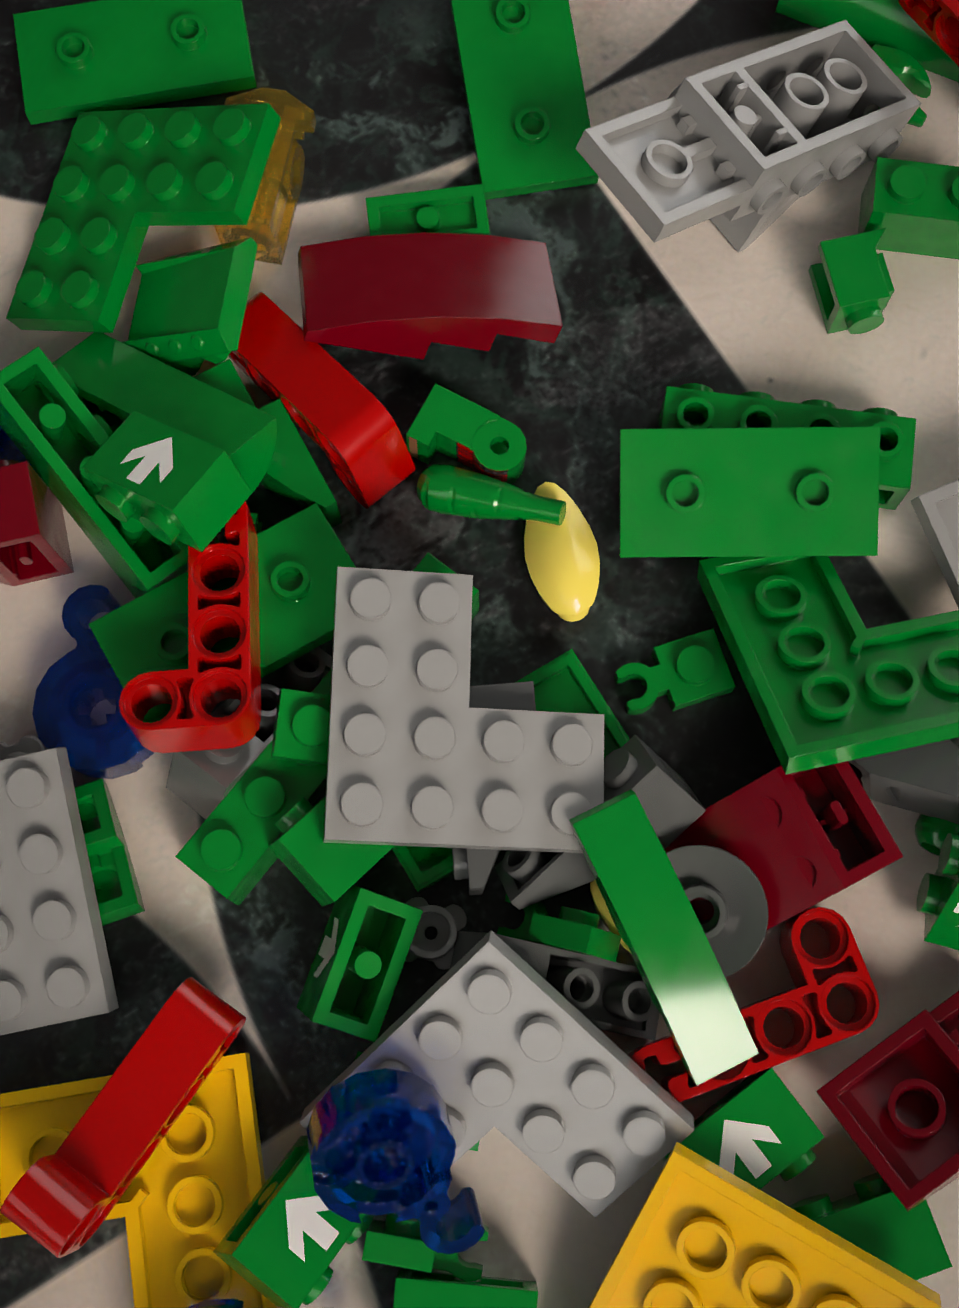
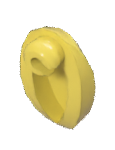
[524,482,600,622]

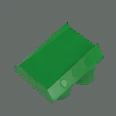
[122,237,258,376]

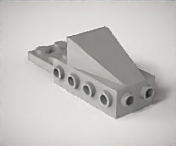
[575,20,921,252]

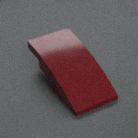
[298,232,563,360]
[816,991,959,1212]

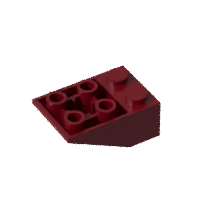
[0,460,74,586]
[664,761,904,930]

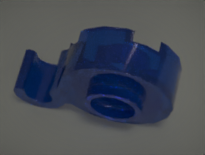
[32,585,154,779]
[307,1068,485,1254]

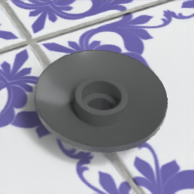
[666,845,769,977]

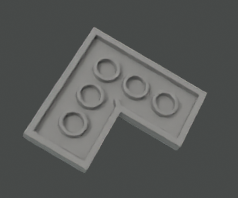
[323,567,604,853]
[0,747,119,1035]
[299,930,695,1218]

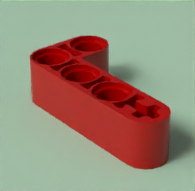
[229,292,416,509]
[119,501,261,753]
[628,907,880,1103]
[0,977,246,1258]

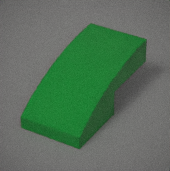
[75,779,145,926]

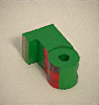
[406,383,527,484]

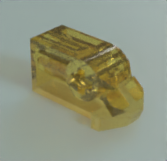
[214,87,316,265]

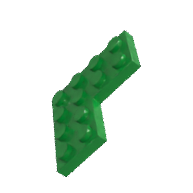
[6,103,281,333]
[697,556,959,775]

